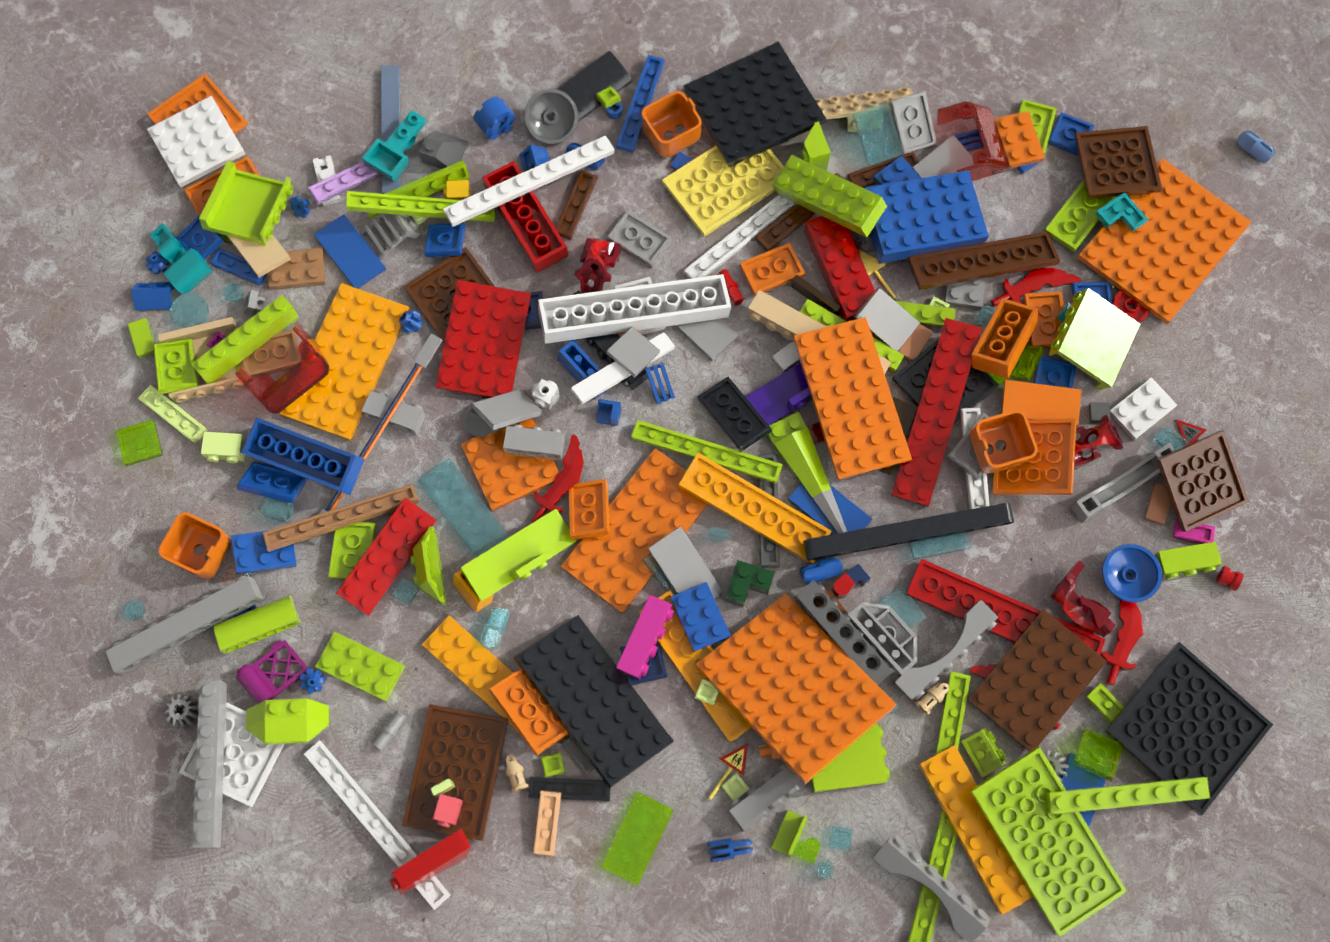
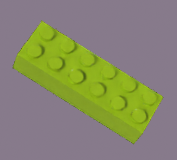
[772,155,887,237]

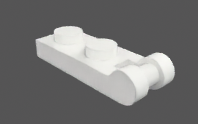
[313,155,341,206]

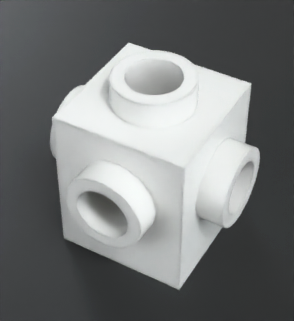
[531,379,560,410]

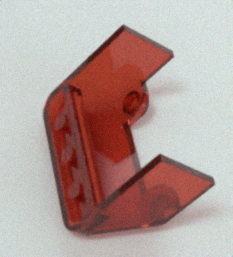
[937,101,1008,181]
[235,321,330,414]

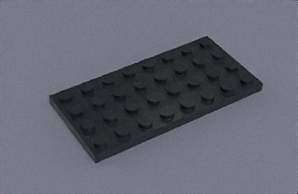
[514,615,674,788]

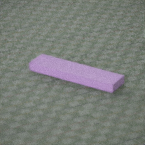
[308,162,381,205]

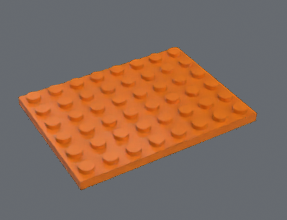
[1077,158,1251,324]
[696,593,896,784]

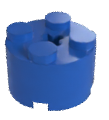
[473,97,515,141]

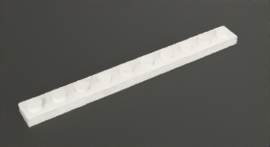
[444,136,614,227]
[304,740,451,910]

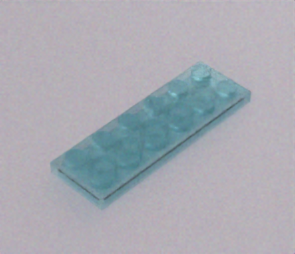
[418,458,510,558]

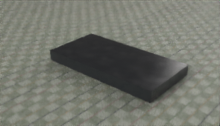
[697,376,772,452]

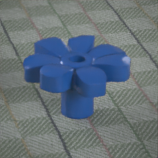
[289,196,310,218]
[146,251,170,274]
[300,668,326,694]

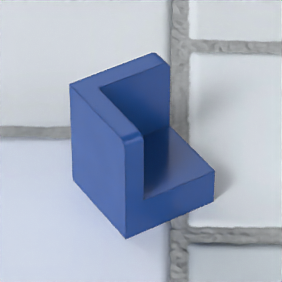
[596,399,622,426]

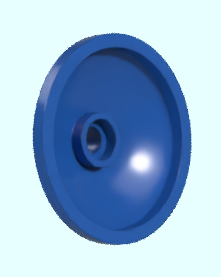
[1102,544,1162,603]

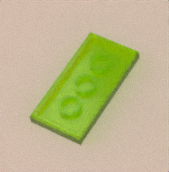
[601,792,674,886]

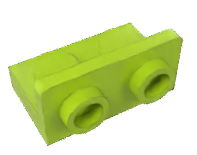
[961,728,1006,777]

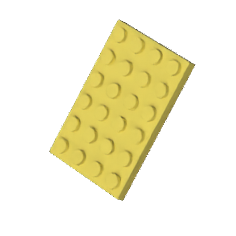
[662,146,784,237]

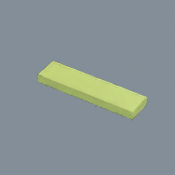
[138,384,208,444]

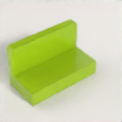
[771,810,808,857]

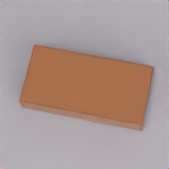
[899,324,933,362]
[1144,483,1171,526]

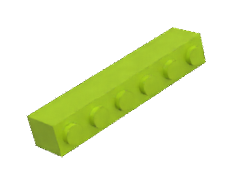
[191,295,299,384]

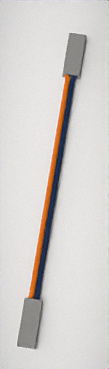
[308,333,443,545]

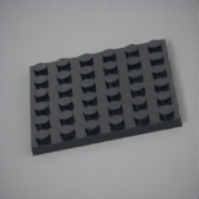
[683,41,826,167]
[1105,642,1273,816]

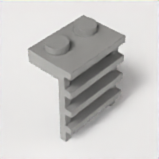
[361,213,421,260]

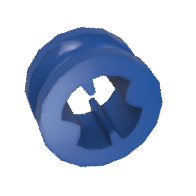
[606,102,622,119]

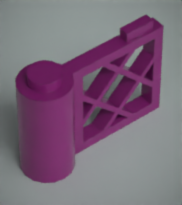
[236,640,308,704]

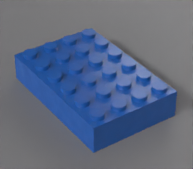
[864,170,989,264]

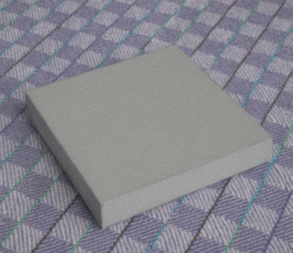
[606,327,660,377]

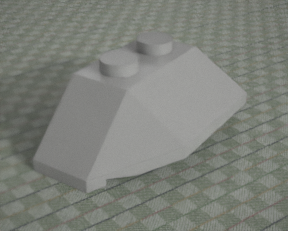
[848,602,917,676]

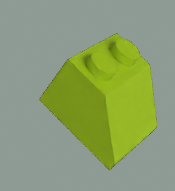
[801,121,831,170]

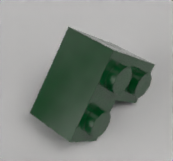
[725,560,775,607]

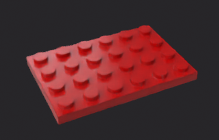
[436,280,531,398]

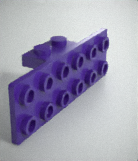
[746,363,812,426]

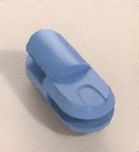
[1237,131,1275,163]

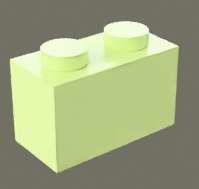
[201,432,247,463]

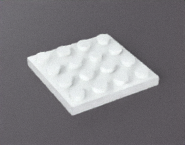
[147,96,245,188]
[179,702,284,807]

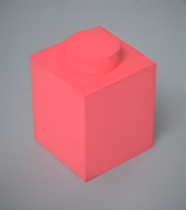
[433,794,463,828]

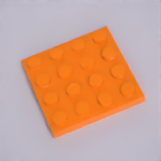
[147,73,248,135]
[461,418,559,512]
[993,419,1077,495]
[489,668,569,756]

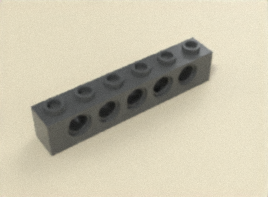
[793,580,893,685]

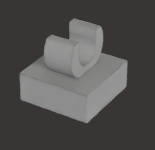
[243,290,265,314]

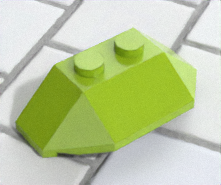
[411,526,447,606]
[246,698,329,745]

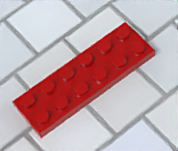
[335,497,436,616]

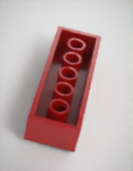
[482,161,568,273]
[804,216,875,322]

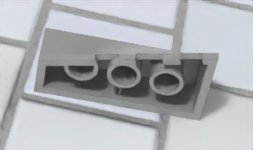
[729,763,808,832]

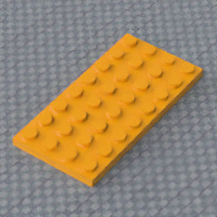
[280,283,410,441]

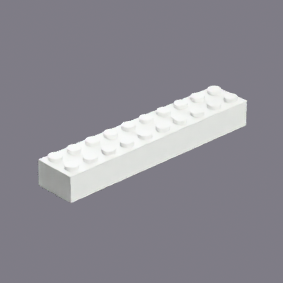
[538,274,731,344]

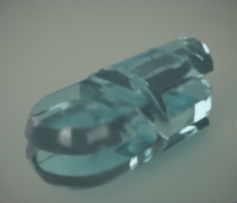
[480,608,510,649]

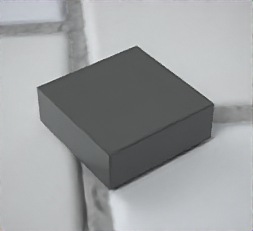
[1089,402,1111,423]

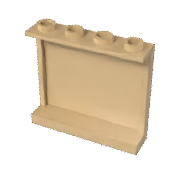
[158,317,249,403]

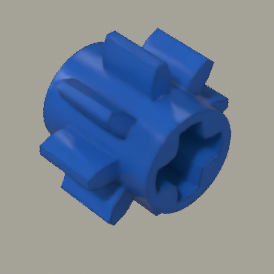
[399,310,422,333]

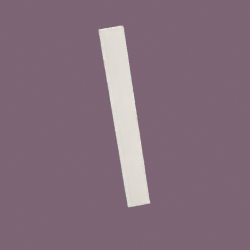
[683,195,797,279]

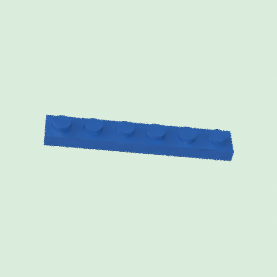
[616,55,665,153]

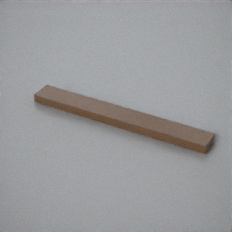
[262,484,419,552]

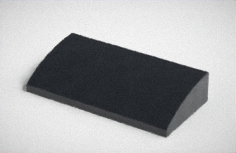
[557,50,632,122]

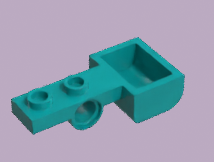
[362,110,427,181]
[150,223,213,296]

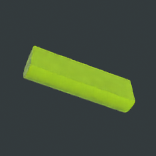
[214,595,301,654]

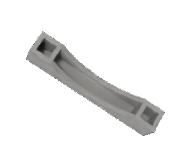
[1070,443,1176,523]
[893,600,998,700]
[873,834,990,942]

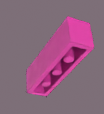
[616,595,674,679]

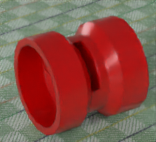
[1216,565,1244,591]

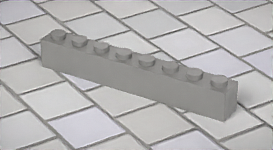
[105,576,264,674]
[192,680,227,849]

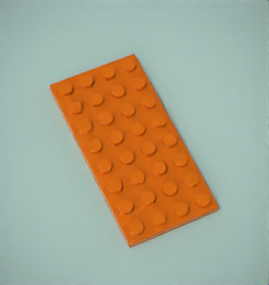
[793,317,912,480]
[561,448,708,614]

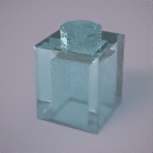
[261,497,294,522]

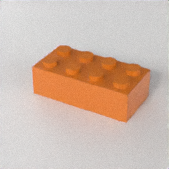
[972,298,1038,379]

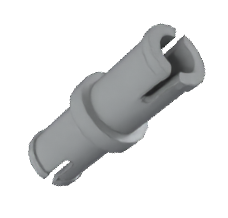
[373,710,407,751]

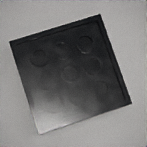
[892,339,999,425]

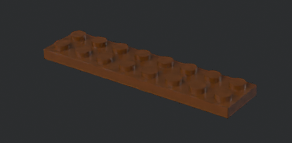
[908,232,1060,290]

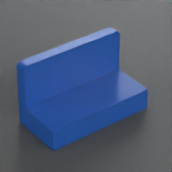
[519,145,550,172]
[131,282,174,310]

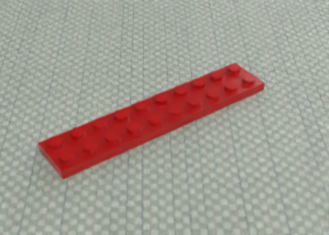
[891,318,982,507]
[906,559,1106,655]

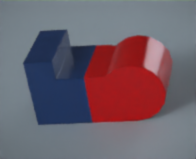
[832,564,871,598]

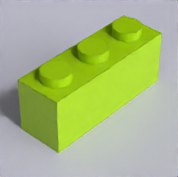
[1154,542,1222,580]

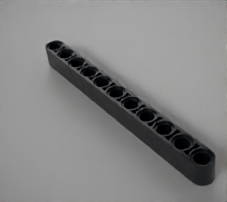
[803,503,1015,561]

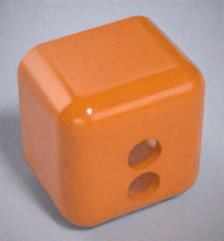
[642,91,701,158]
[969,410,1038,474]
[158,512,232,580]

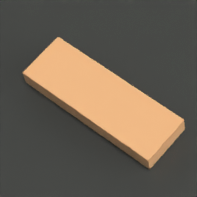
[533,790,561,856]

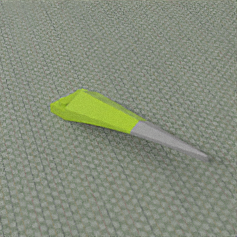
[767,412,847,533]

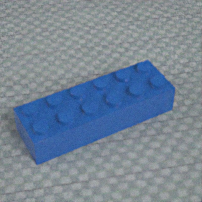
[241,417,365,495]

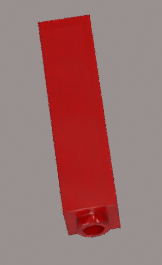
[390,829,471,895]

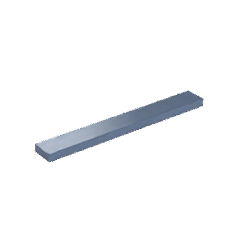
[381,65,401,194]

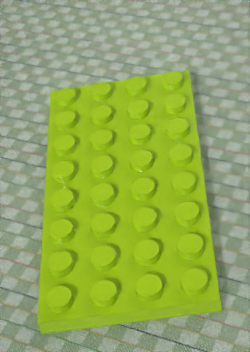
[970,747,1127,937]

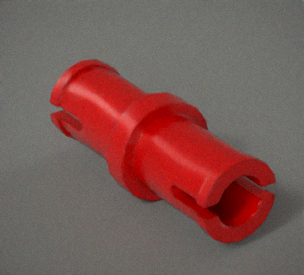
[717,269,744,306]

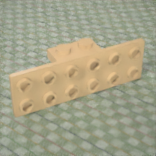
[815,87,913,133]

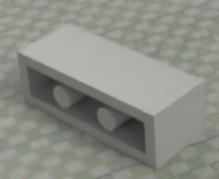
[362,391,426,436]
[503,425,565,460]

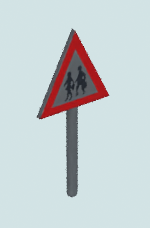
[1176,419,1207,446]

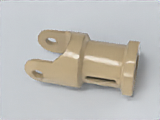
[915,683,949,715]
[505,754,529,793]

